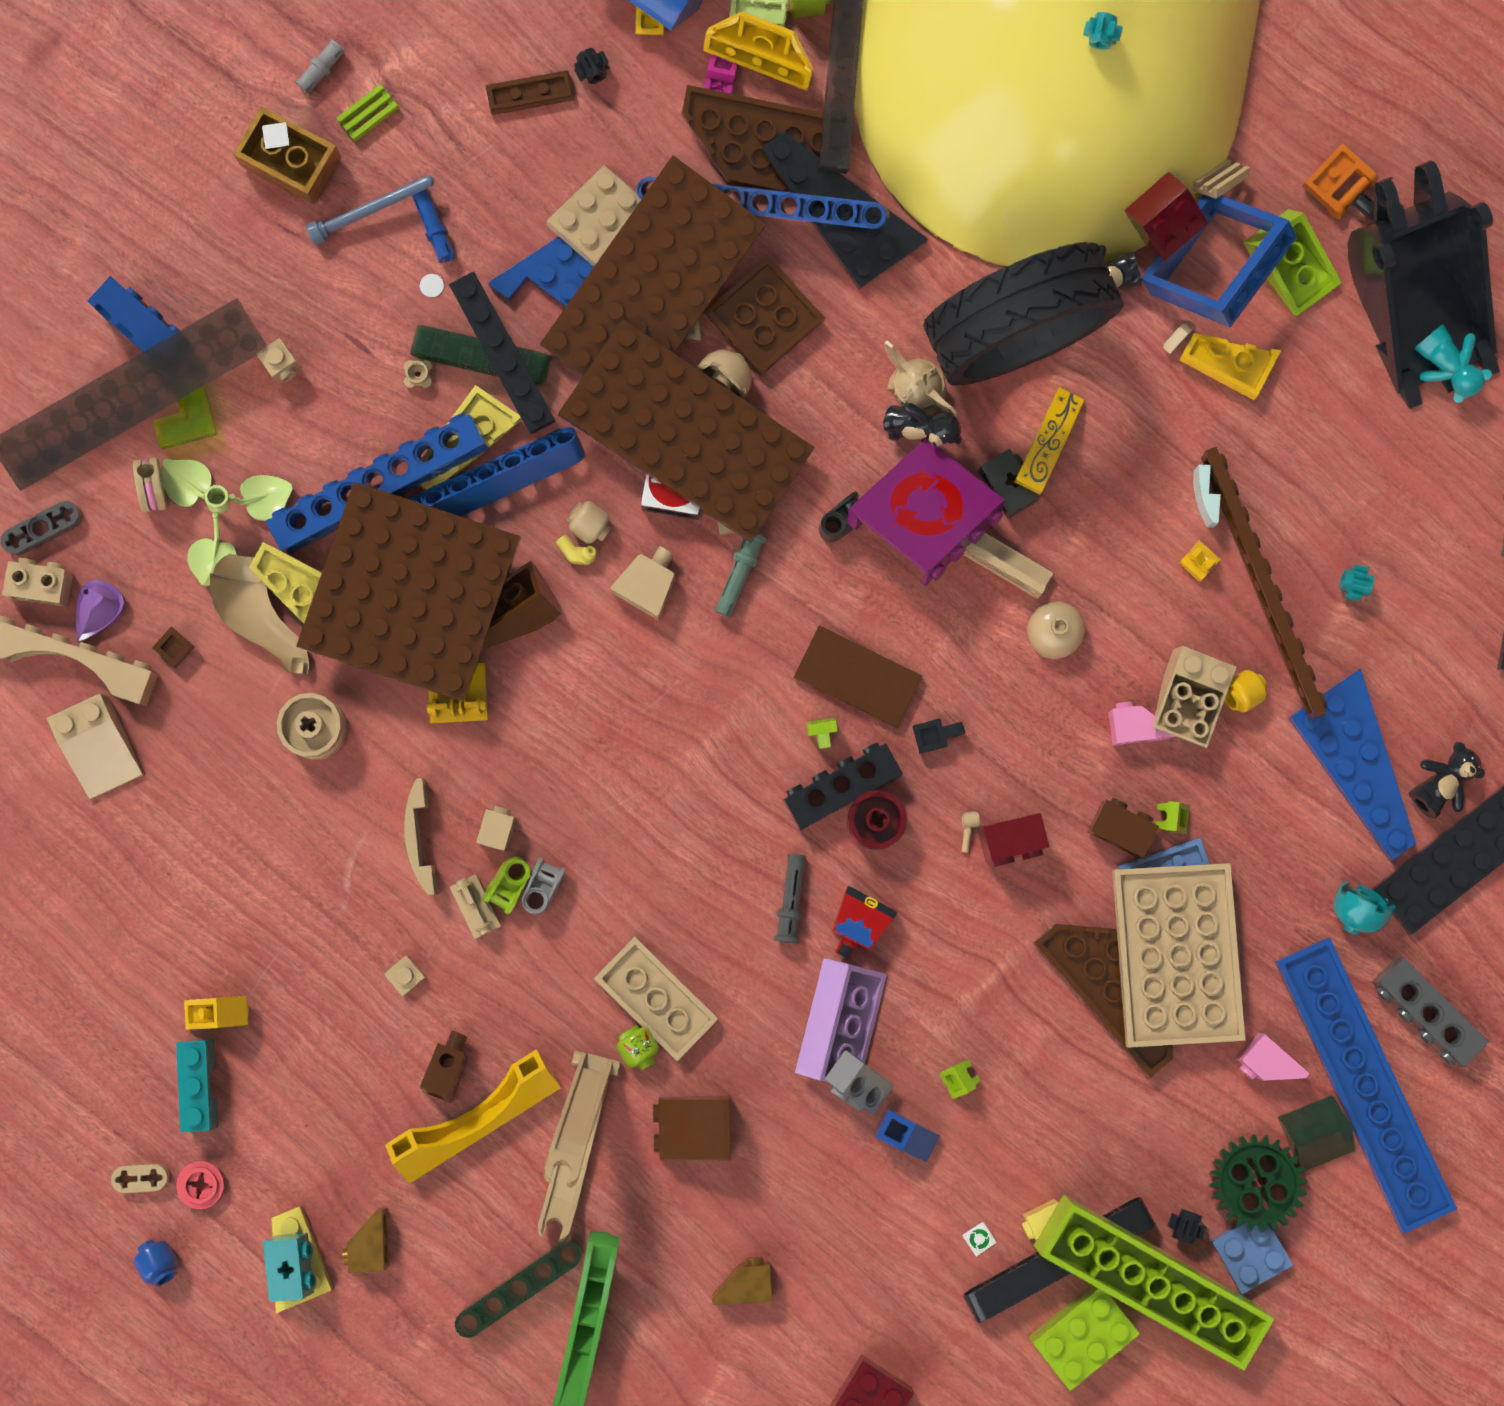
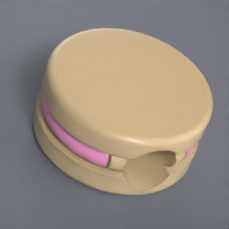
[133,457,167,513]

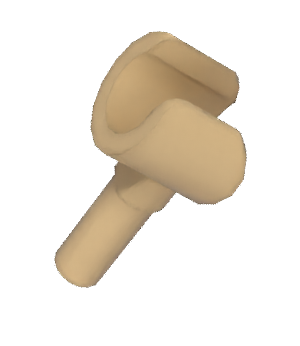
[962,811,980,852]

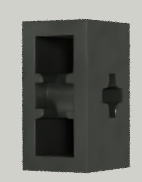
[978,449,1040,520]

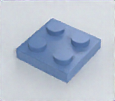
[1210,1222,1293,1294]

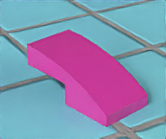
[704,54,738,94]

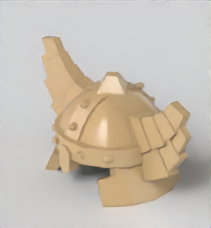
[884,340,957,417]

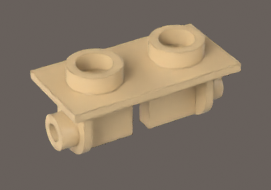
[450,874,501,939]

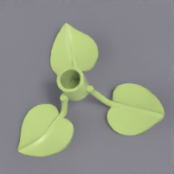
[162,459,293,587]

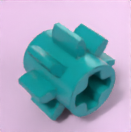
[1083,12,1123,50]
[1339,564,1374,602]

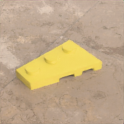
[272,1205,333,1313]

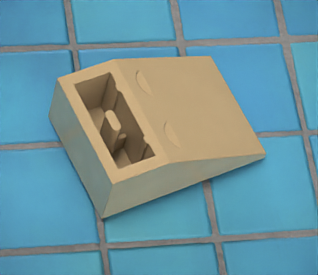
[1152,646,1236,748]

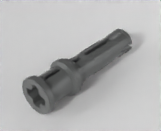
[773,854,806,944]

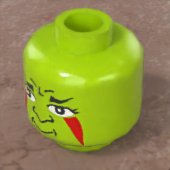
[616,1025,660,1071]

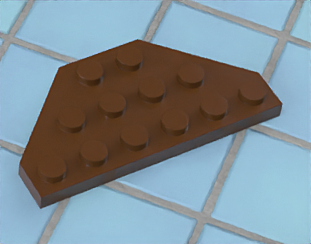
[682,85,853,192]
[1033,924,1173,1078]

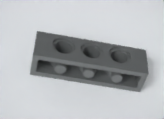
[1372,957,1489,1067]

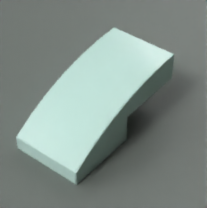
[1193,464,1220,528]

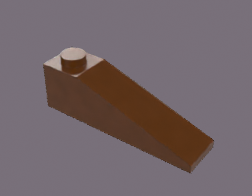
[483,560,561,649]

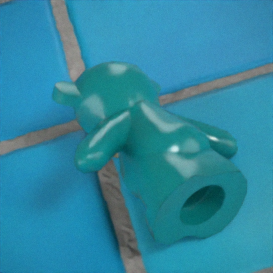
[1415,324,1492,403]

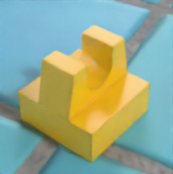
[1179,540,1221,582]

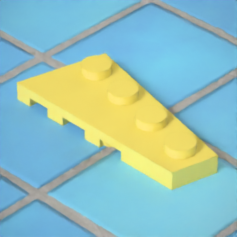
[420,385,522,490]

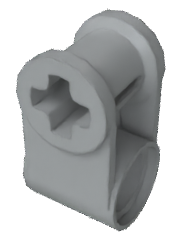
[522,857,567,915]

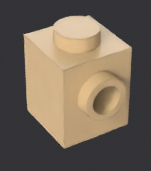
[256,338,302,385]

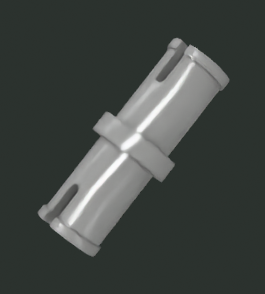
[295,39,345,95]

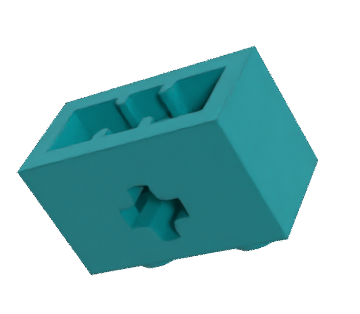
[263,1233,316,1302]

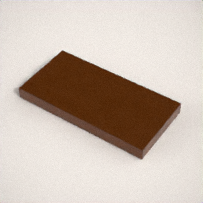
[794,625,922,728]

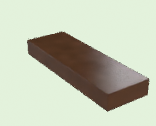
[486,70,574,115]

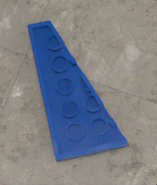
[1288,668,1416,861]

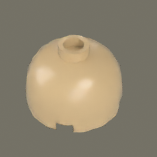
[697,350,752,400]
[1026,601,1085,659]

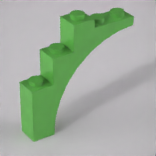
[553,1231,620,1406]

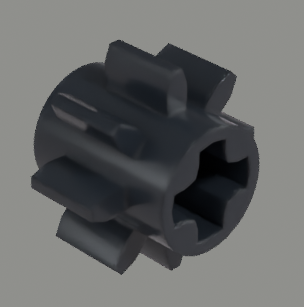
[574,48,610,84]
[1167,1208,1207,1245]

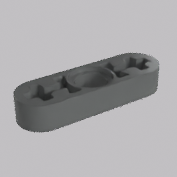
[1,501,82,556]

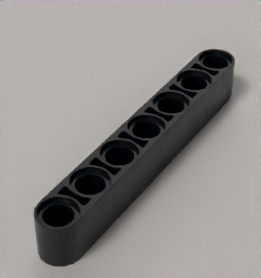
[963,1197,1156,1323]

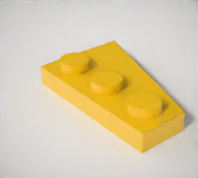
[1179,333,1281,400]

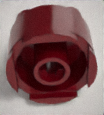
[847,790,907,850]

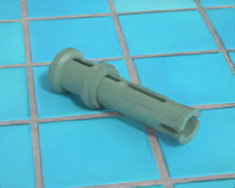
[714,534,767,618]

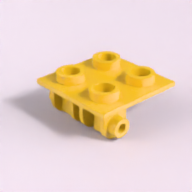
[427,663,488,724]

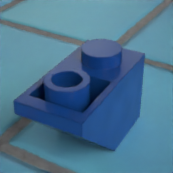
[874,1108,940,1162]

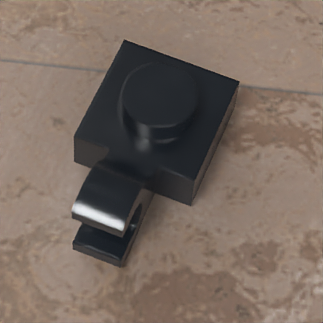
[912,719,965,754]

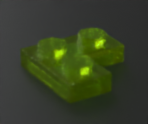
[153,378,218,450]

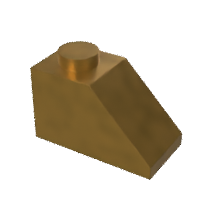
[343,1207,389,1274]
[712,1257,772,1305]

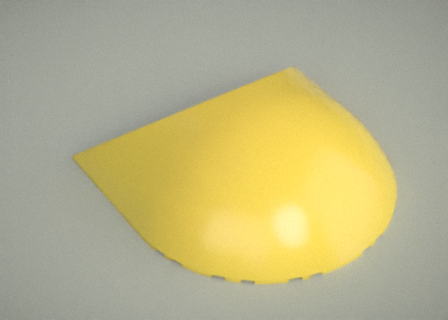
[851,0,1260,267]

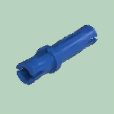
[409,179,456,263]

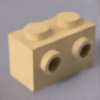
[2,558,73,607]

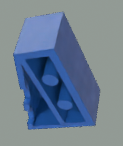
[87,276,188,371]

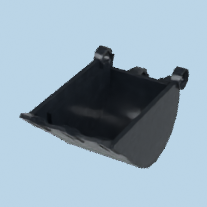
[1348,160,1500,409]

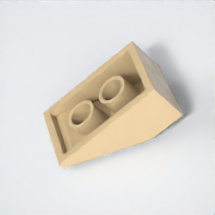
[46,694,144,799]

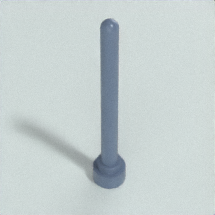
[306,175,434,246]

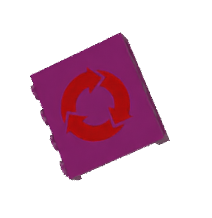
[847,438,1005,586]

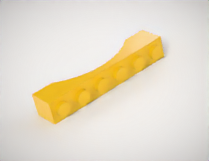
[385,1049,561,1184]

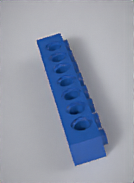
[266,413,490,555]

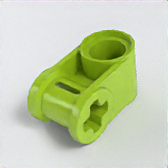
[482,856,530,914]

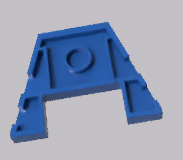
[488,237,594,307]

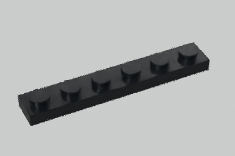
[449,271,556,435]

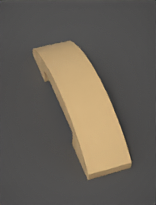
[404,778,438,896]

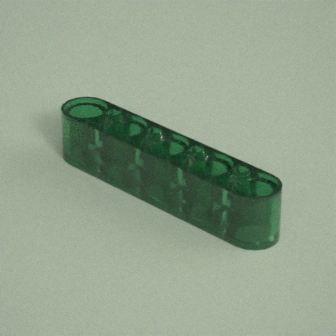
[410,325,552,386]
[455,1238,583,1338]

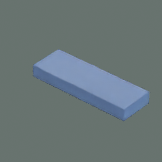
[1117,838,1210,869]

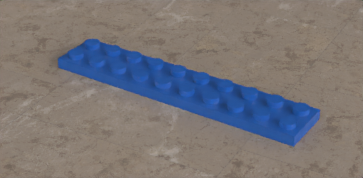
[1274,938,1457,1234]

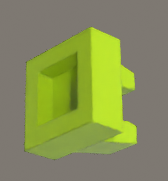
[806,717,838,749]
[1155,801,1190,834]
[939,1060,981,1099]

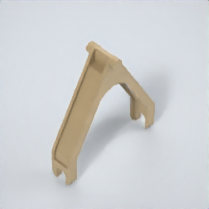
[538,1050,621,1242]

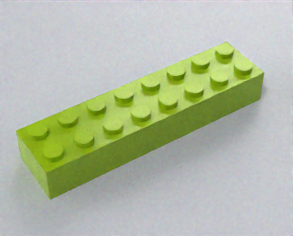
[1034,1194,1274,1371]

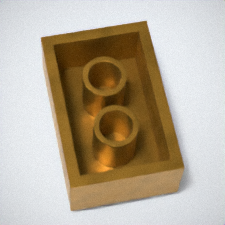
[233,106,342,205]

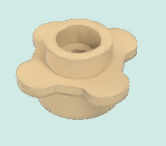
[404,360,432,388]

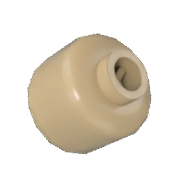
[567,501,611,544]

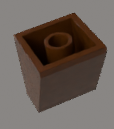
[653,1095,731,1161]

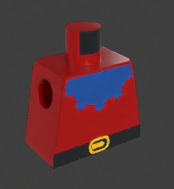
[832,886,898,960]

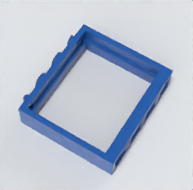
[1142,195,1297,328]

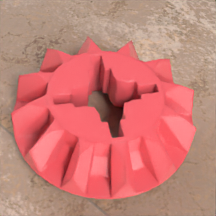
[176,1161,225,1209]

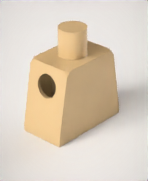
[610,546,676,620]

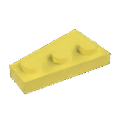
[249,542,322,624]

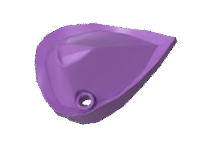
[76,579,126,642]

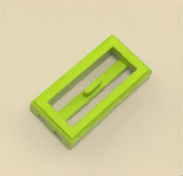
[336,84,399,142]

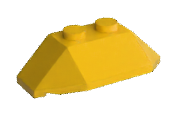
[703,11,813,91]

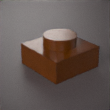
[152,626,195,668]

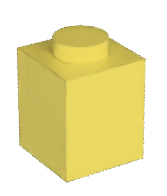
[1021,1199,1058,1242]

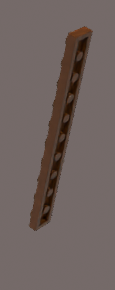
[1201,447,1327,721]

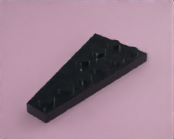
[761,132,929,290]

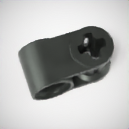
[819,491,859,542]

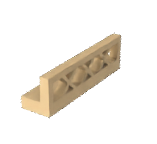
[964,533,1053,599]

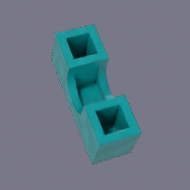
[176,1039,218,1133]

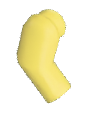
[555,534,597,565]

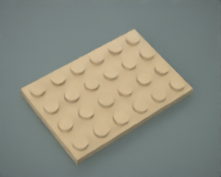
[1112,863,1246,1047]

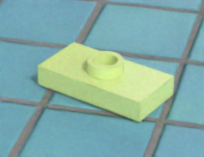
[729,0,788,28]

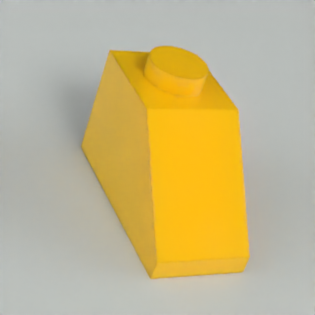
[184,995,249,1030]

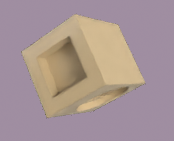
[476,806,517,852]

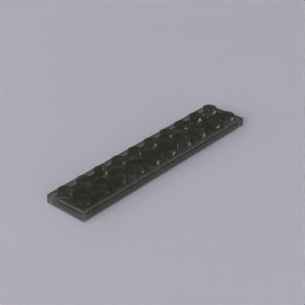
[0,298,268,491]

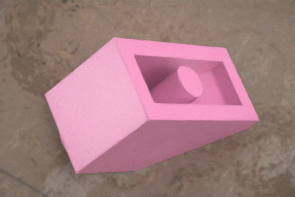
[1108,702,1175,746]
[1236,1033,1310,1081]

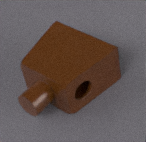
[420,1031,468,1103]

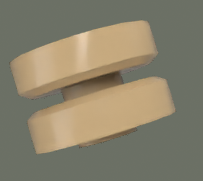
[277,693,348,760]

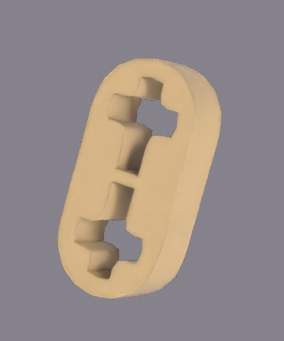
[111,1163,171,1193]

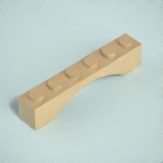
[0,615,158,707]

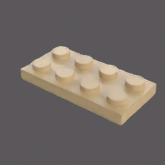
[594,937,719,1061]

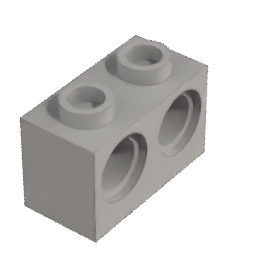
[825,1050,894,1114]

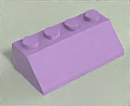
[795,958,887,1082]

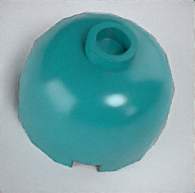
[1333,881,1396,935]

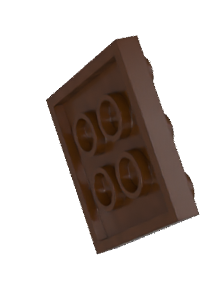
[704,256,825,376]

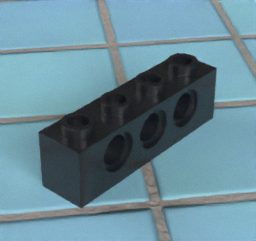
[783,742,903,831]

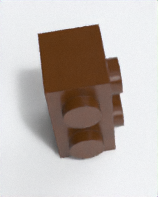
[1087,798,1159,858]

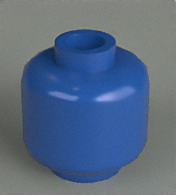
[133,1240,179,1287]

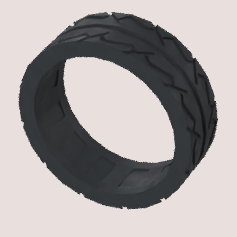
[923,242,1124,386]

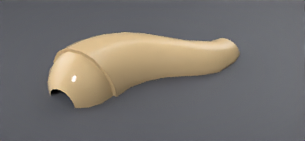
[210,553,309,674]

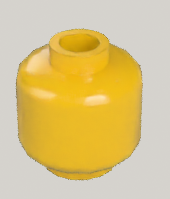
[1224,670,1267,713]

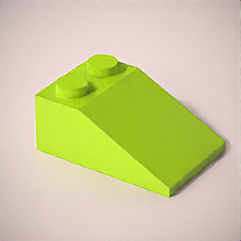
[1243,209,1342,316]

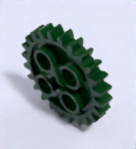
[1209,1134,1307,1233]

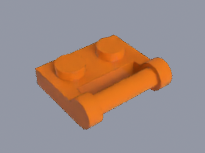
[1302,143,1378,220]

